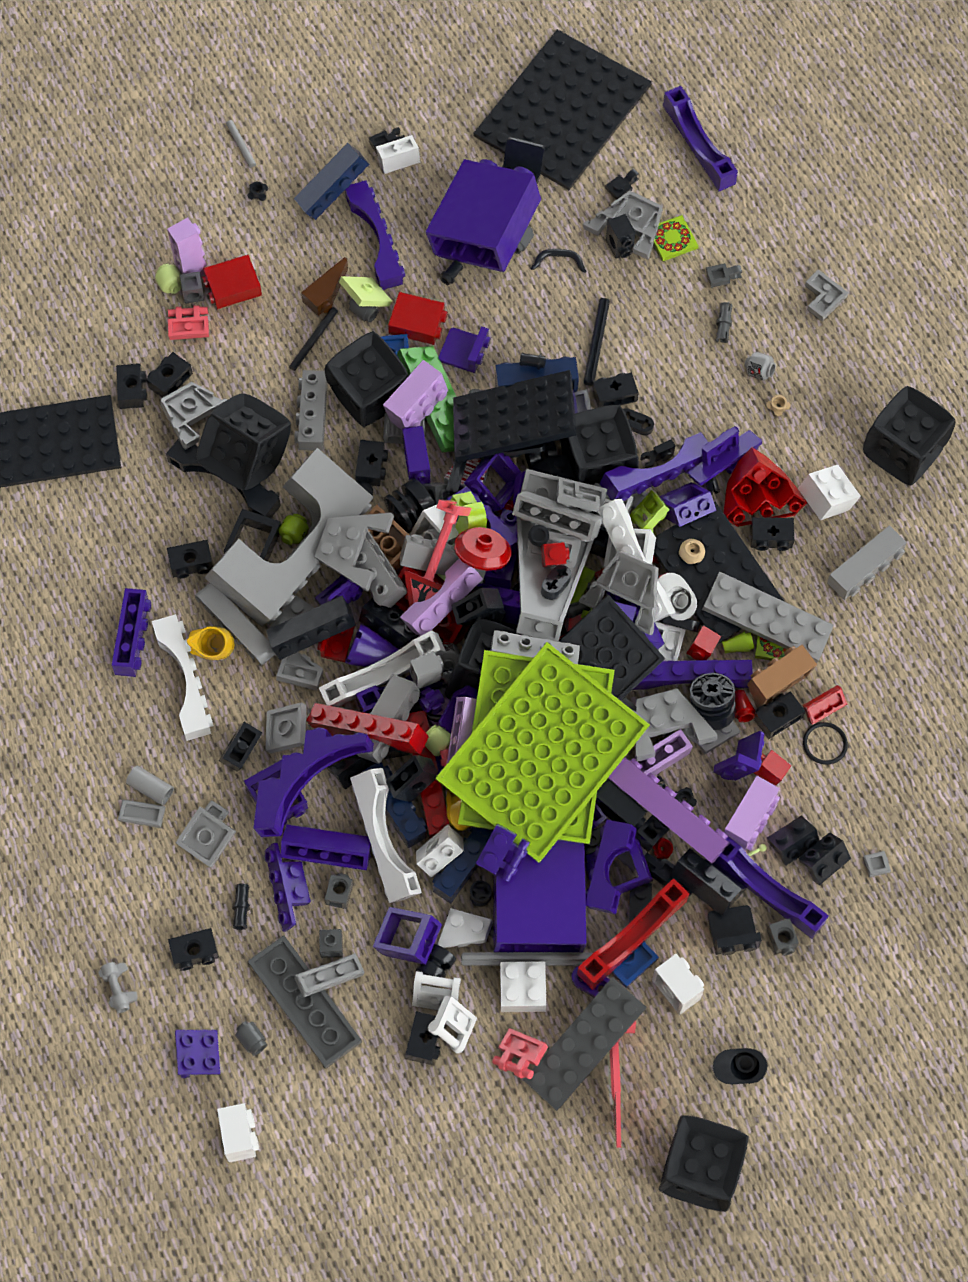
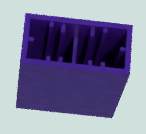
[425,159,541,272]
[493,840,587,952]

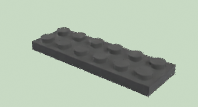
[248,935,362,1069]
[523,977,647,1111]

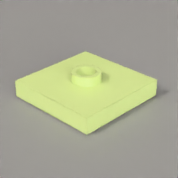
[339,276,392,307]

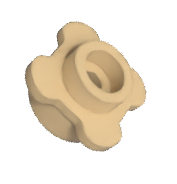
[766,394,791,417]

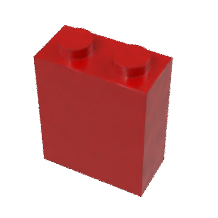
[202,254,262,309]
[388,292,448,345]

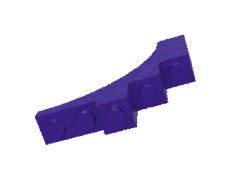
[253,728,374,837]

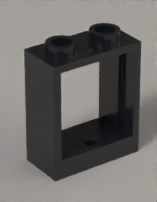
[223,509,281,562]
[596,778,647,831]

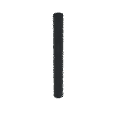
[289,307,338,371]

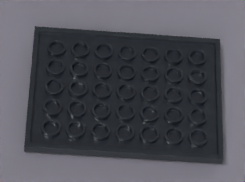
[473,29,652,190]

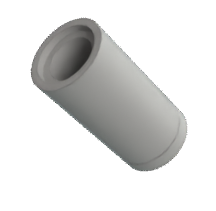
[126,765,174,806]

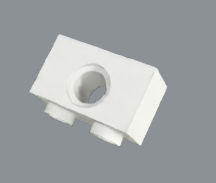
[416,825,464,878]

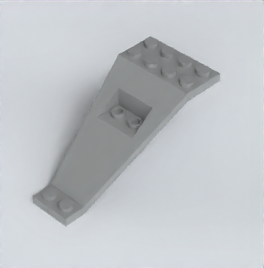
[516,469,607,642]

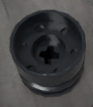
[384,478,435,533]
[690,673,736,730]

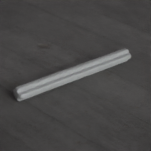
[461,952,593,966]

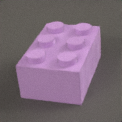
[383,360,448,431]
[724,776,780,852]

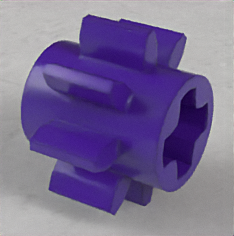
[418,687,445,715]

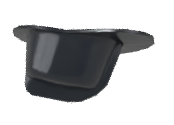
[712,1048,768,1085]

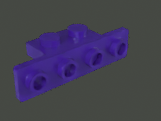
[688,427,762,486]
[265,843,311,932]

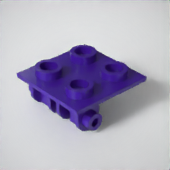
[175,1030,221,1078]

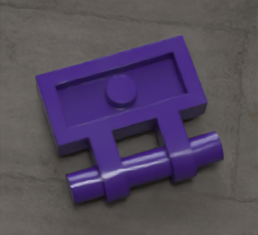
[476,824,530,882]

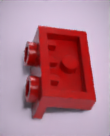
[317,623,356,663]

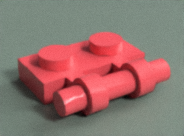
[168,305,209,340]
[493,1028,548,1079]

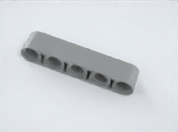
[195,583,276,666]

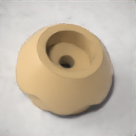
[679,539,705,564]

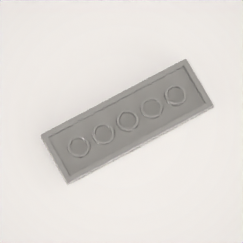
[702,572,834,663]

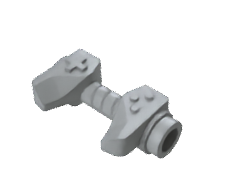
[99,962,138,1013]

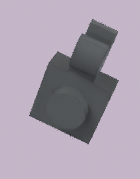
[706,263,742,288]

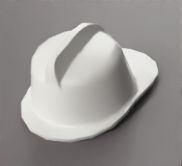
[658,573,697,620]

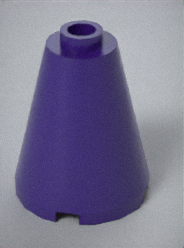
[345,624,399,667]

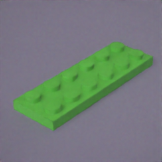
[397,346,457,453]

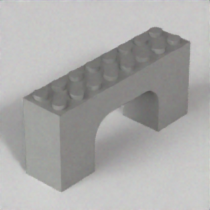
[204,448,373,626]

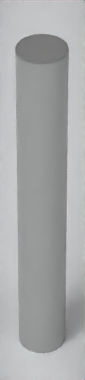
[226,120,256,168]

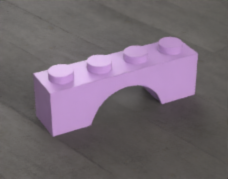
[400,559,483,636]

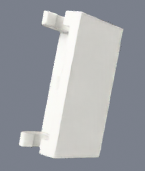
[376,135,420,174]

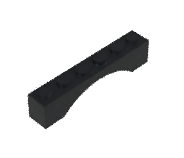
[166,439,281,518]

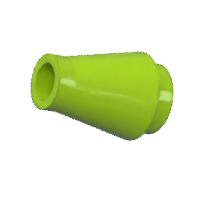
[722,632,754,654]

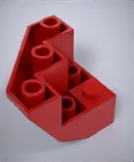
[723,447,808,527]

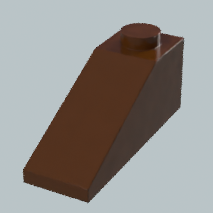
[301,257,348,316]

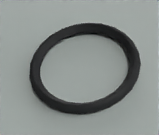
[803,722,848,765]

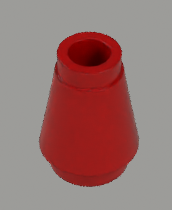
[735,690,755,723]

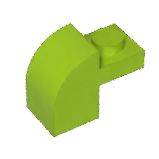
[451,491,487,534]

